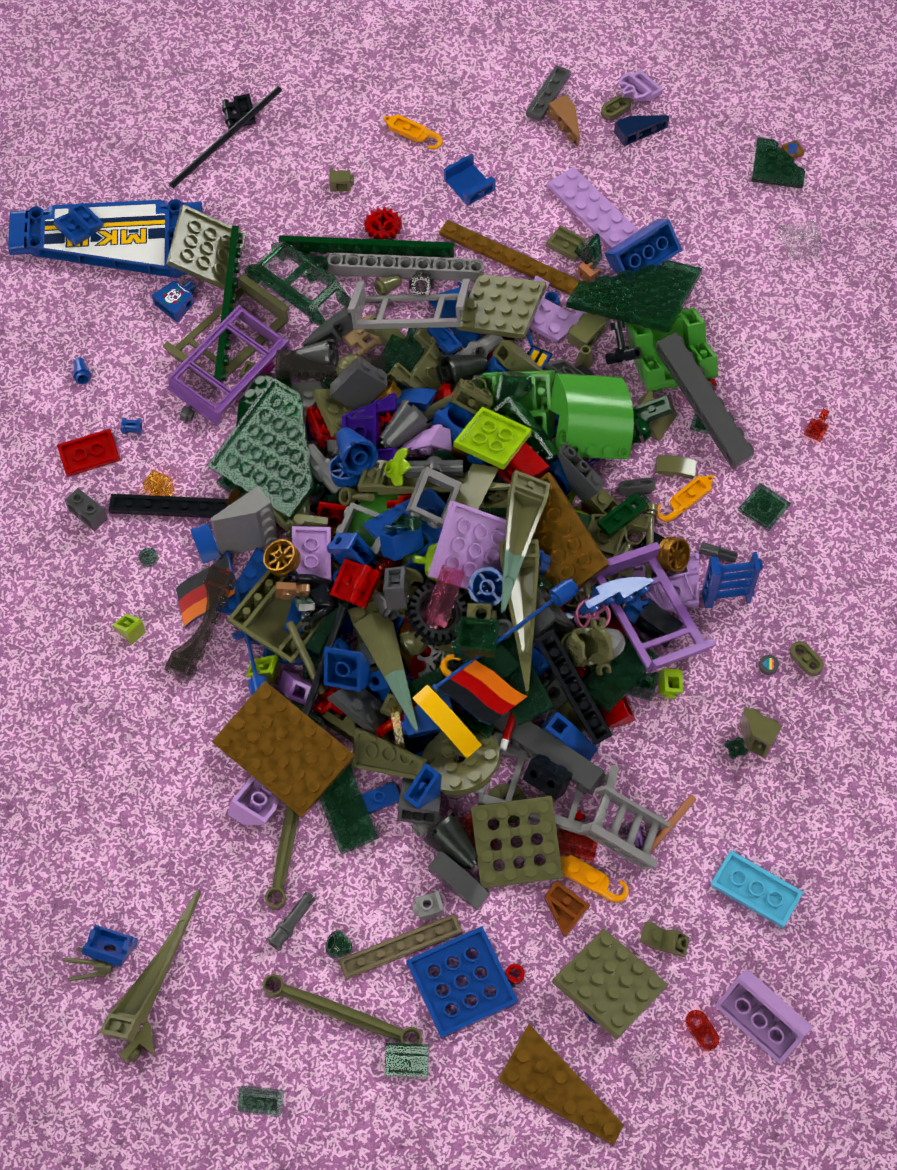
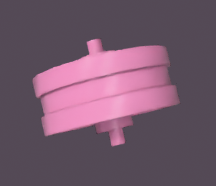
[574,598,611,628]

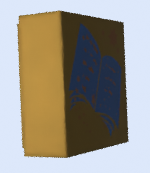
[781,140,805,160]

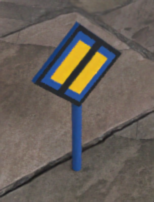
[526,331,553,370]

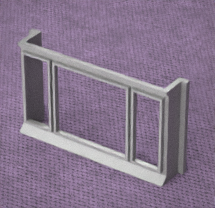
[347,279,470,329]
[475,732,619,836]

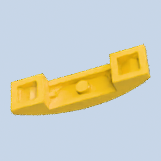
[412,685,482,759]

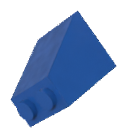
[401,690,452,739]

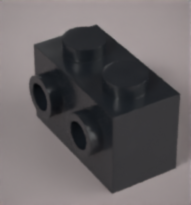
[634,601,683,648]
[522,754,573,800]

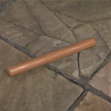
[650,795,696,854]

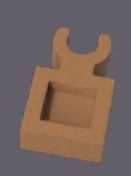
[275,582,310,600]

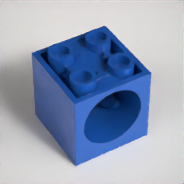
[428,402,475,460]

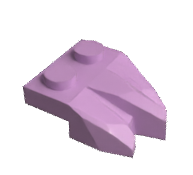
[618,70,663,101]

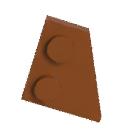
[544,881,590,938]

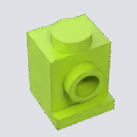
[656,668,683,700]

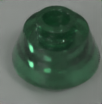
[325,930,352,958]

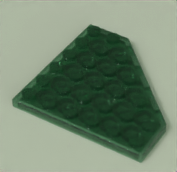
[566,260,702,333]
[207,377,314,520]

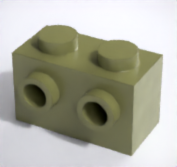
[567,309,608,350]
[451,379,493,415]

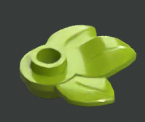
[385,448,411,486]

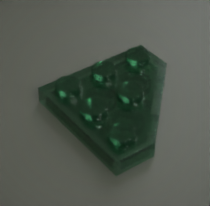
[751,137,805,189]

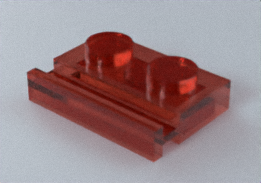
[557,828,598,862]

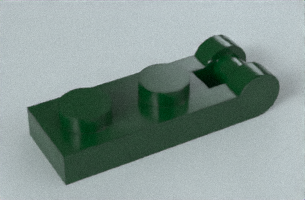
[597,493,650,538]

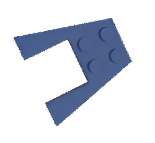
[362,487,446,574]

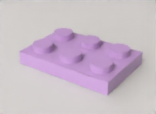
[292,526,331,582]

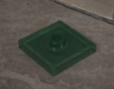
[738,483,791,531]

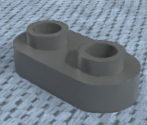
[618,478,656,497]

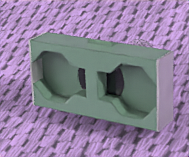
[295,597,315,626]

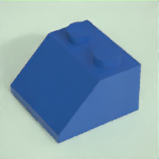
[324,647,370,692]

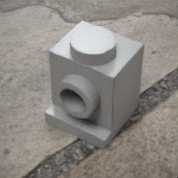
[412,890,444,921]

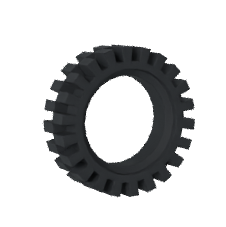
[405,582,467,646]

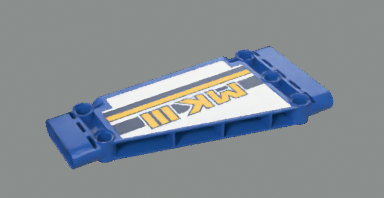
[8,199,203,278]

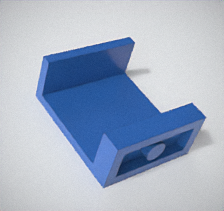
[444,154,496,206]

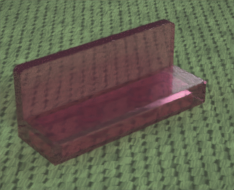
[423,564,465,627]

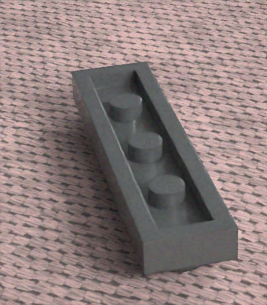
[526,65,571,122]

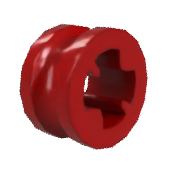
[506,964,525,984]

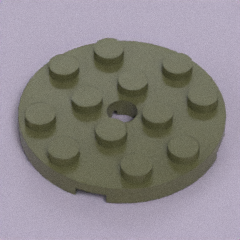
[422,725,501,796]

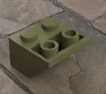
[739,707,782,759]

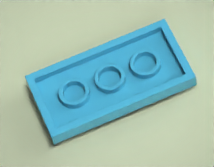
[710,850,804,928]

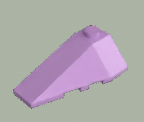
[397,424,452,461]
[227,776,279,825]

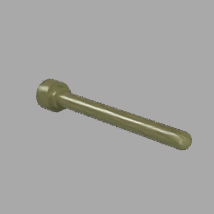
[643,502,658,578]

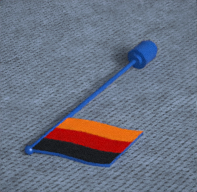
[176,551,268,696]
[432,578,579,725]

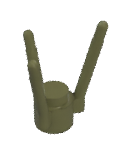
[62,947,112,981]

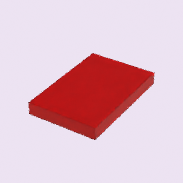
[57,429,121,477]

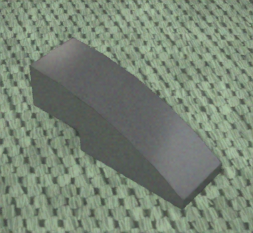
[302,307,354,347]
[428,851,490,910]

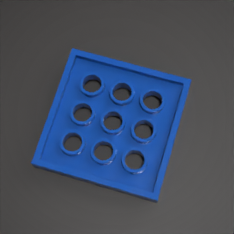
[406,926,518,1039]

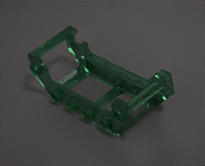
[244,241,351,326]

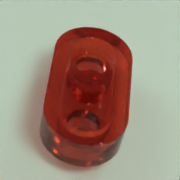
[375,556,403,576]
[685,1010,719,1052]

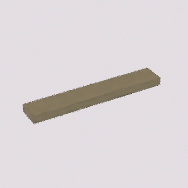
[338,913,463,980]

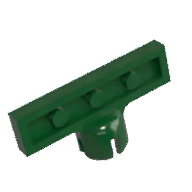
[632,395,673,444]

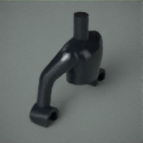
[287,570,337,631]

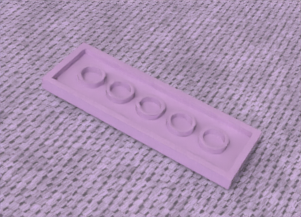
[547,166,639,249]

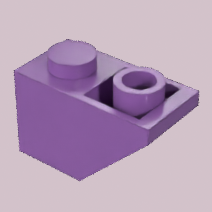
[277,670,313,705]

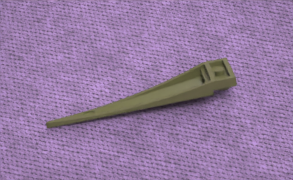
[358,460,510,495]
[499,539,540,693]
[99,890,201,1042]

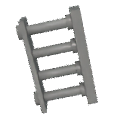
[580,785,670,869]

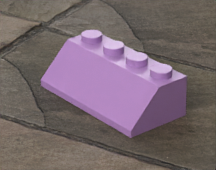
[715,969,813,1065]

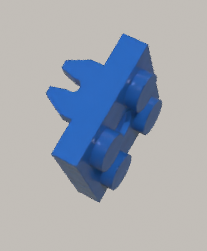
[82,924,138,967]

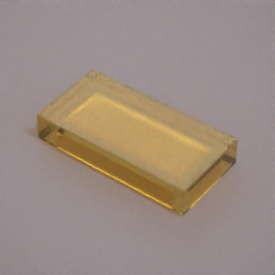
[390,706,405,749]

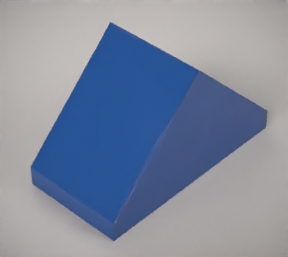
[404,763,442,809]

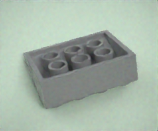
[210,486,278,556]

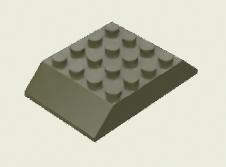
[227,541,345,664]

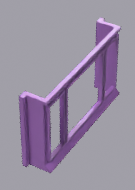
[167,305,292,426]
[595,542,717,673]

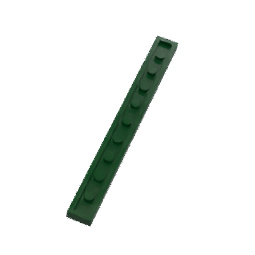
[214,226,243,388]
[279,235,454,258]

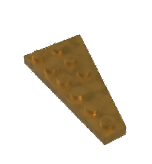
[498,1024,624,1146]

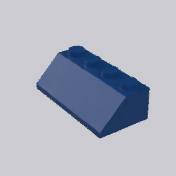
[604,219,682,285]

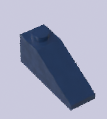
[614,115,669,146]

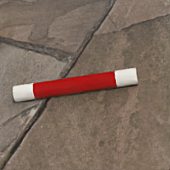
[499,693,523,751]

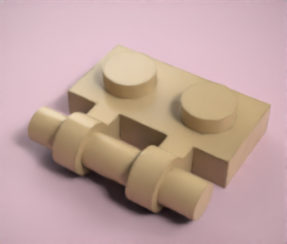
[342,315,382,356]

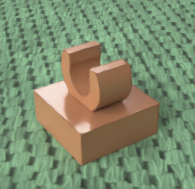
[578,262,599,285]

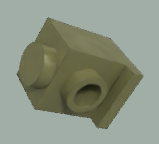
[329,168,354,192]

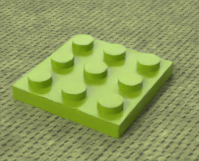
[453,407,532,470]

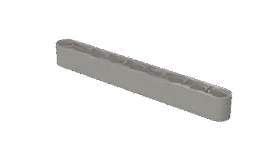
[327,253,484,281]

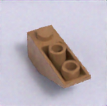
[548,95,580,146]

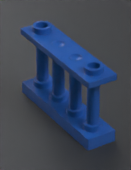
[701,552,763,609]

